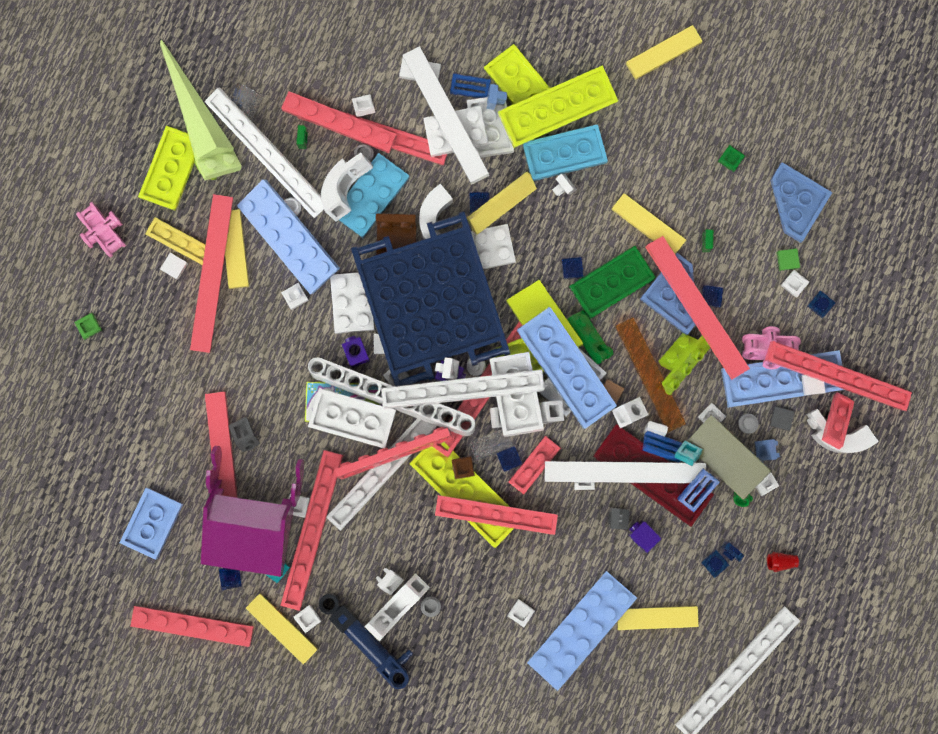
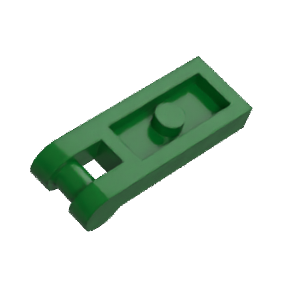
[567,310,613,364]

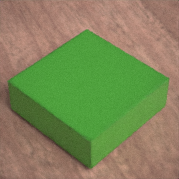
[777,249,800,271]
[74,313,102,340]

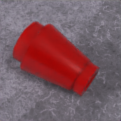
[767,552,799,572]

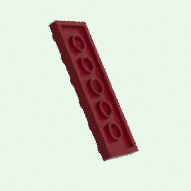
[592,424,714,527]

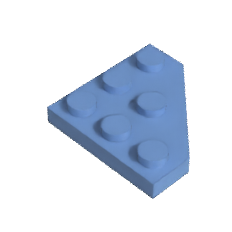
[770,162,832,243]
[640,253,695,335]

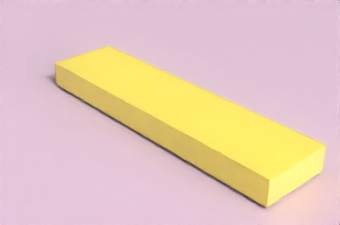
[626,25,702,80]
[467,172,537,235]
[612,194,686,254]
[225,209,249,289]
[145,217,206,265]
[246,593,318,664]
[617,606,699,630]

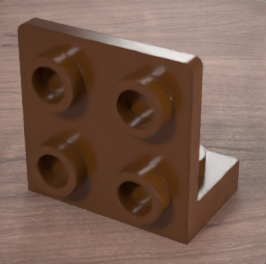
[376,214,417,255]

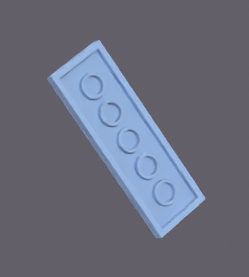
[237,179,340,294]
[517,307,617,429]
[721,350,844,408]
[527,571,637,691]

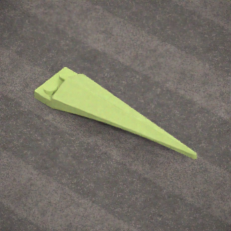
[160,40,241,180]

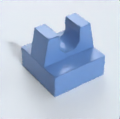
[486,84,507,110]
[755,439,780,461]

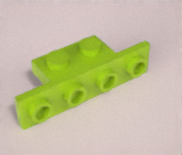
[659,333,710,395]

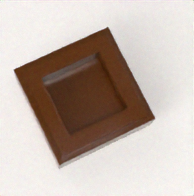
[452,456,475,480]

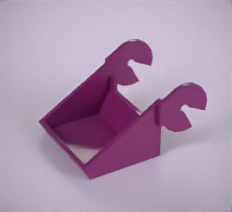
[201,446,304,577]

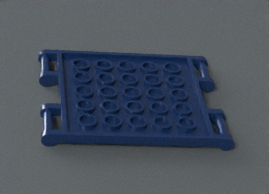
[351,211,510,387]

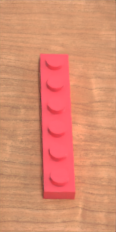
[281,91,397,153]
[335,427,453,480]
[435,495,558,535]
[130,606,254,647]

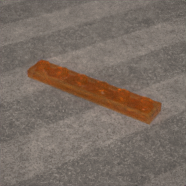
[615,317,686,433]

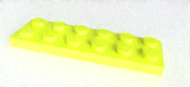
[497,65,618,148]
[409,442,514,548]

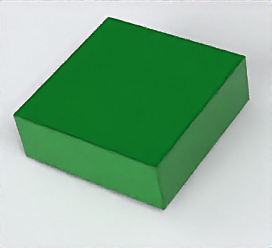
[296,125,308,149]
[718,145,745,172]
[702,229,714,253]

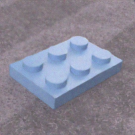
[120,488,183,560]

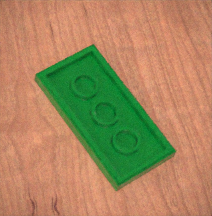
[569,246,656,319]

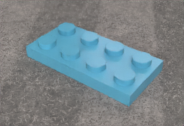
[522,124,608,181]
[339,153,410,238]

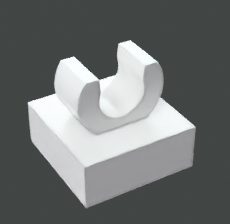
[552,174,577,196]
[281,283,309,310]
[435,358,459,380]
[756,472,779,496]
[376,568,404,595]

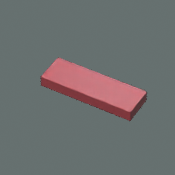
[822,392,855,449]
[509,436,561,495]

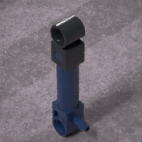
[319,593,413,690]

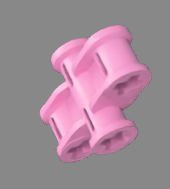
[76,202,126,258]
[742,326,801,369]

